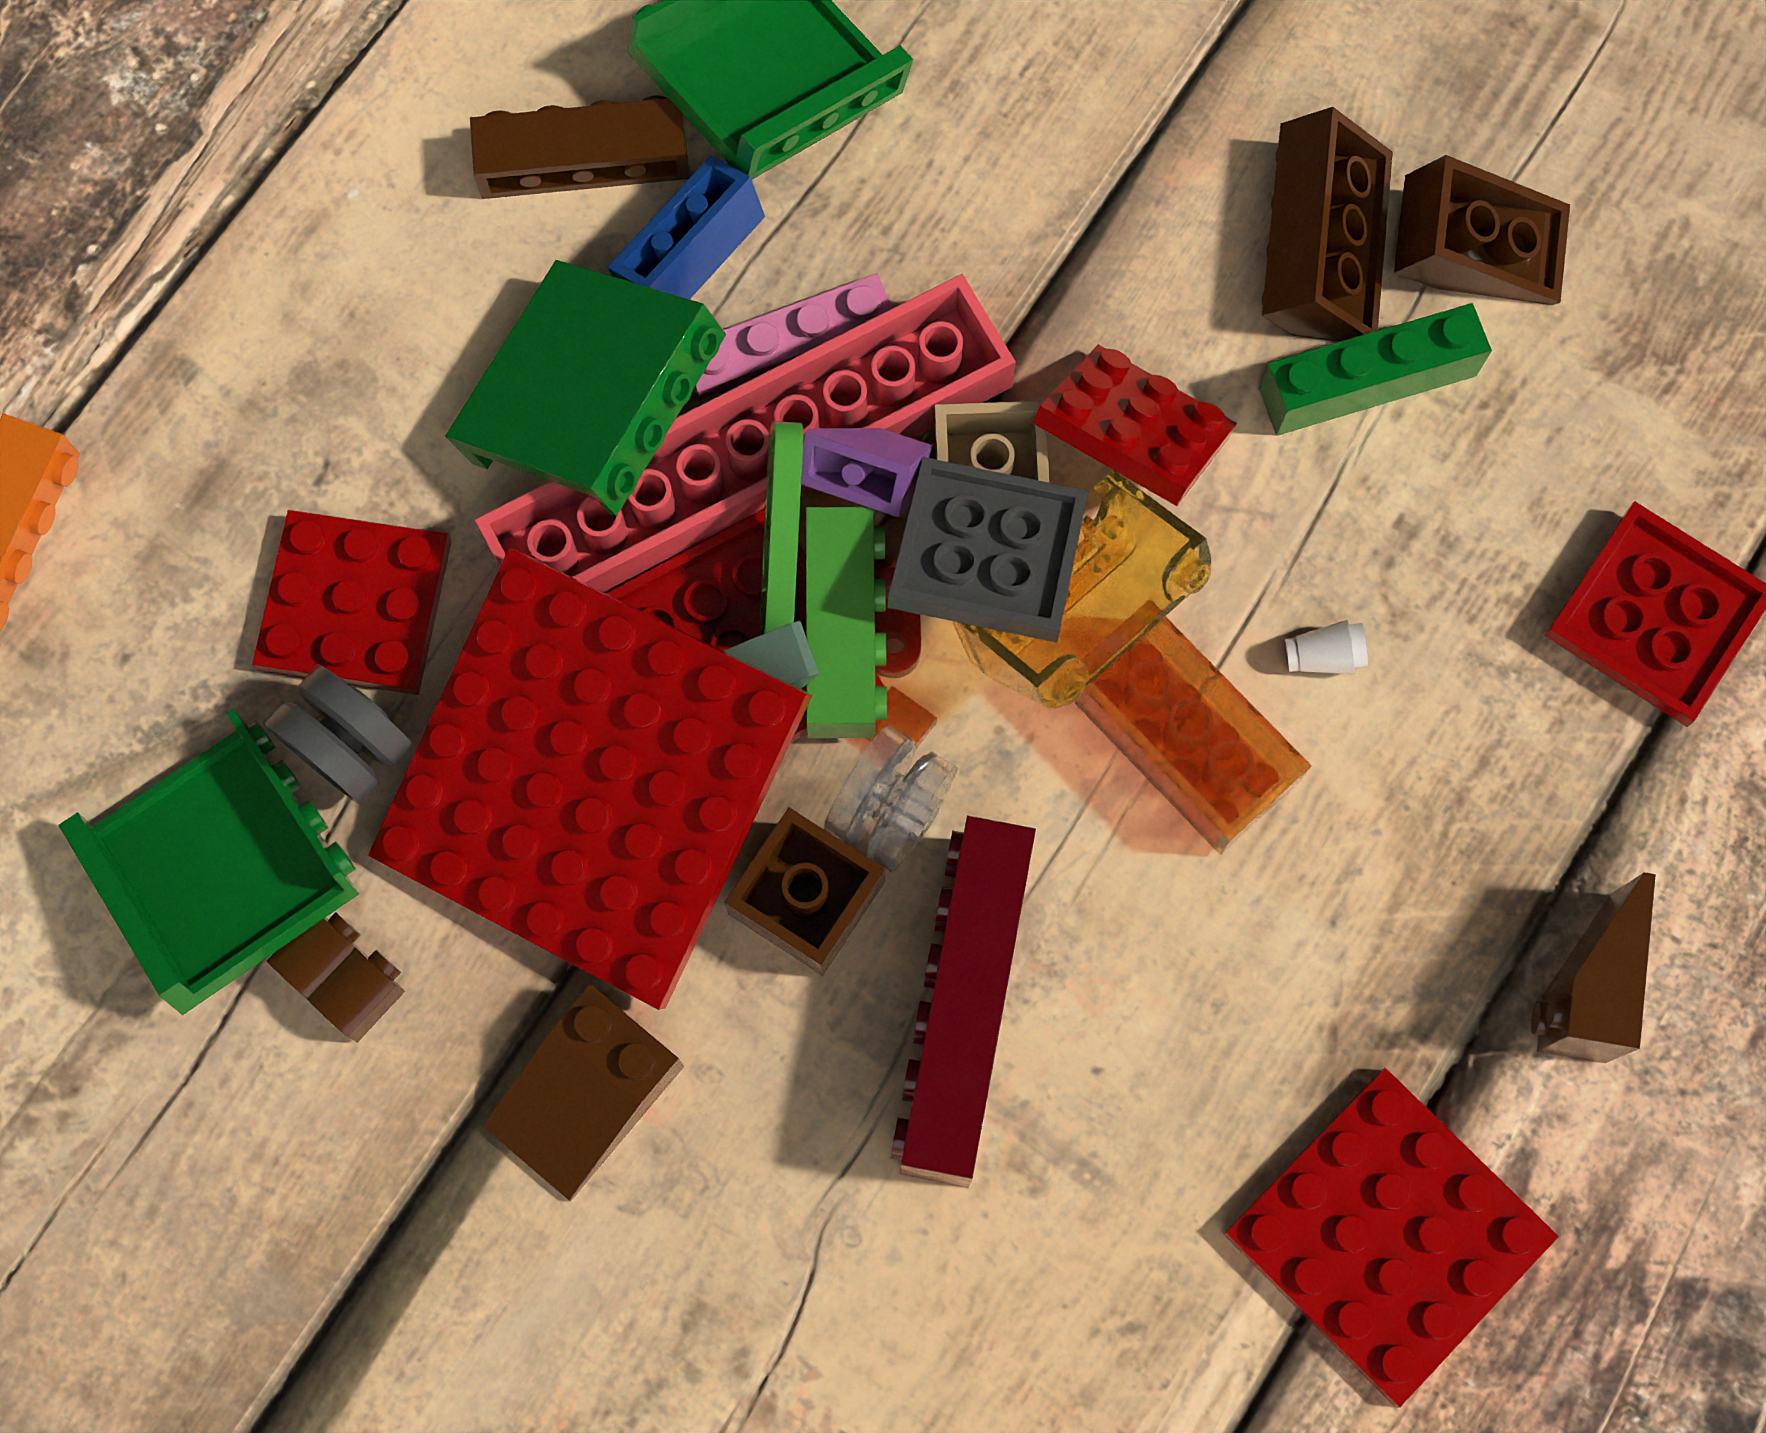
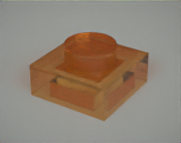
[865,686,937,766]

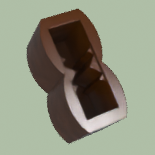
[267,912,405,1043]

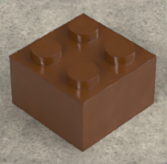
[724,807,885,976]

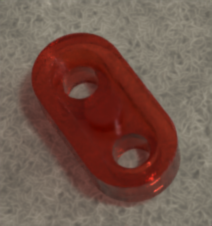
[874,567,921,678]

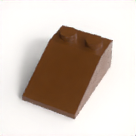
[1394,155,1570,305]
[1531,872,1656,1063]
[482,984,684,1202]

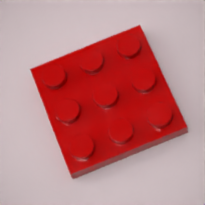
[1032,344,1237,506]
[1544,501,1766,727]
[252,510,452,695]

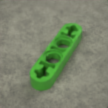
[760,421,803,635]

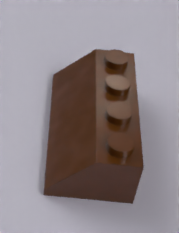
[1262,106,1393,341]

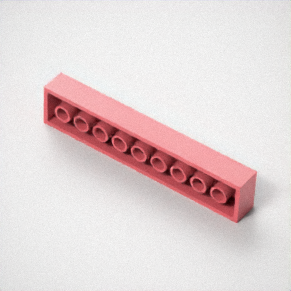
[475,274,1016,593]

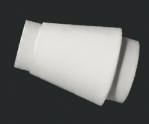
[1285,620,1368,674]

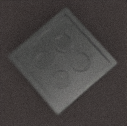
[887,457,1089,643]

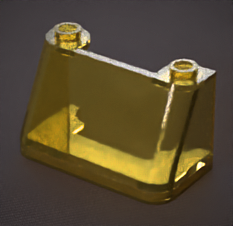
[952,470,1211,709]

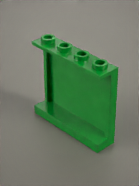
[627,0,914,180]
[445,260,726,517]
[58,709,359,1015]

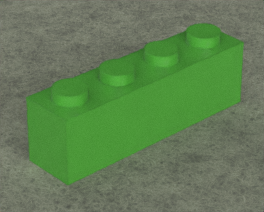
[806,507,887,738]

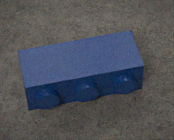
[607,155,765,299]

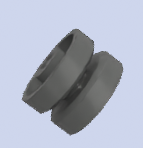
[263,664,413,805]

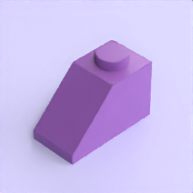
[801,428,932,517]

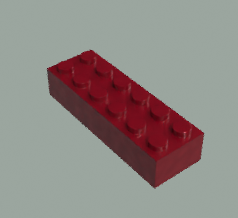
[891,815,1036,1188]

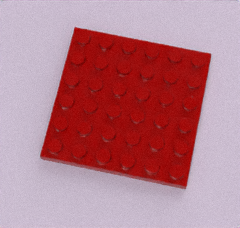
[368,548,813,1010]

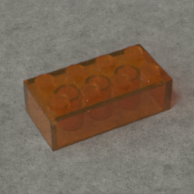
[1066,604,1312,855]

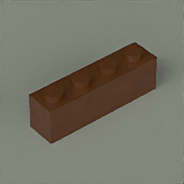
[470,95,690,199]

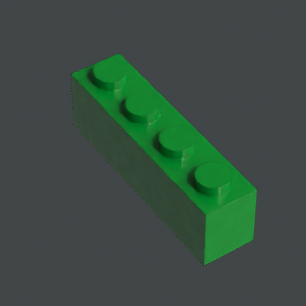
[1259,303,1492,436]

